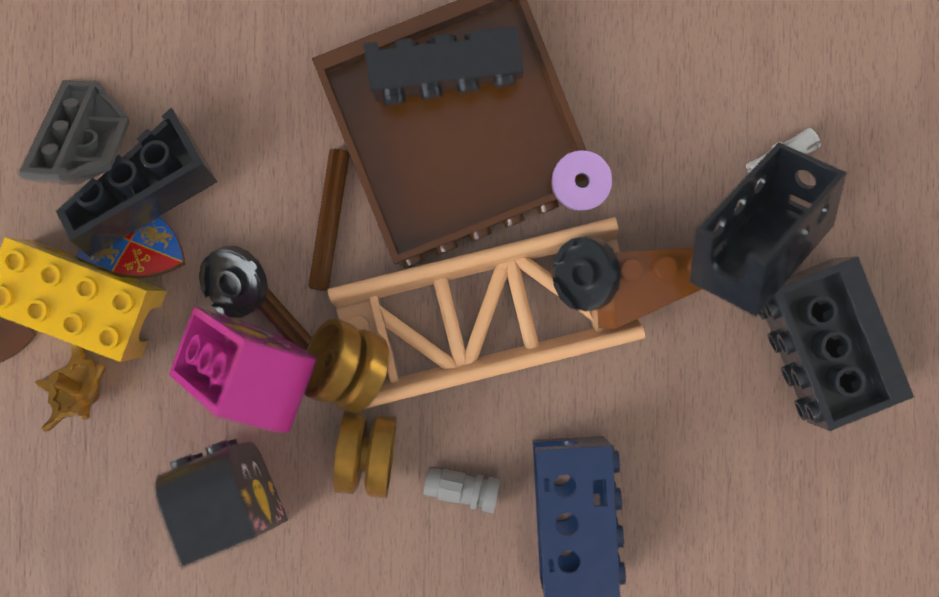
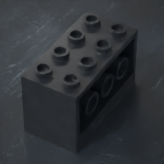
[759,256,914,431]

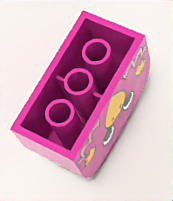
[169,306,317,433]

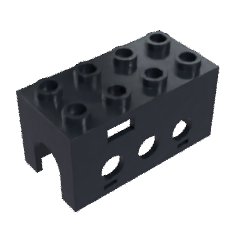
[690,142,847,317]

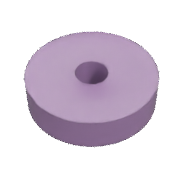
[551,150,612,211]

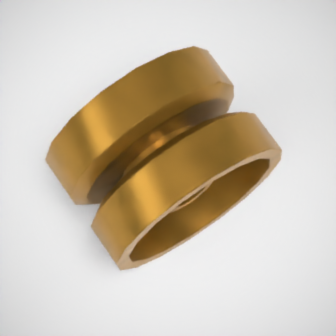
[304,318,389,412]
[333,411,397,498]

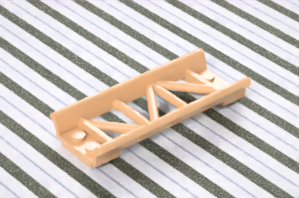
[328,217,645,408]

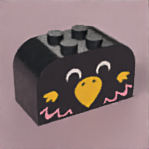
[155,439,288,568]

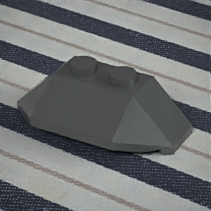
[19,80,129,185]

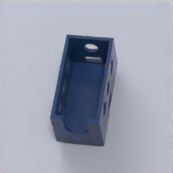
[532,436,626,597]

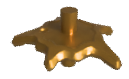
[35,344,106,432]

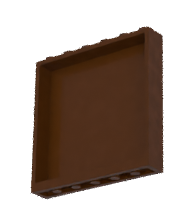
[312,0,588,268]

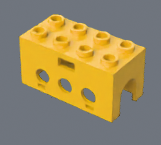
[0,237,167,362]

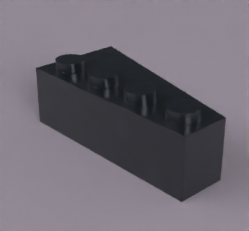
[363,26,524,106]
[56,107,217,257]

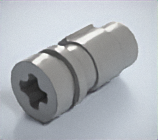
[423,467,501,514]

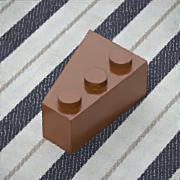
[597,247,702,329]

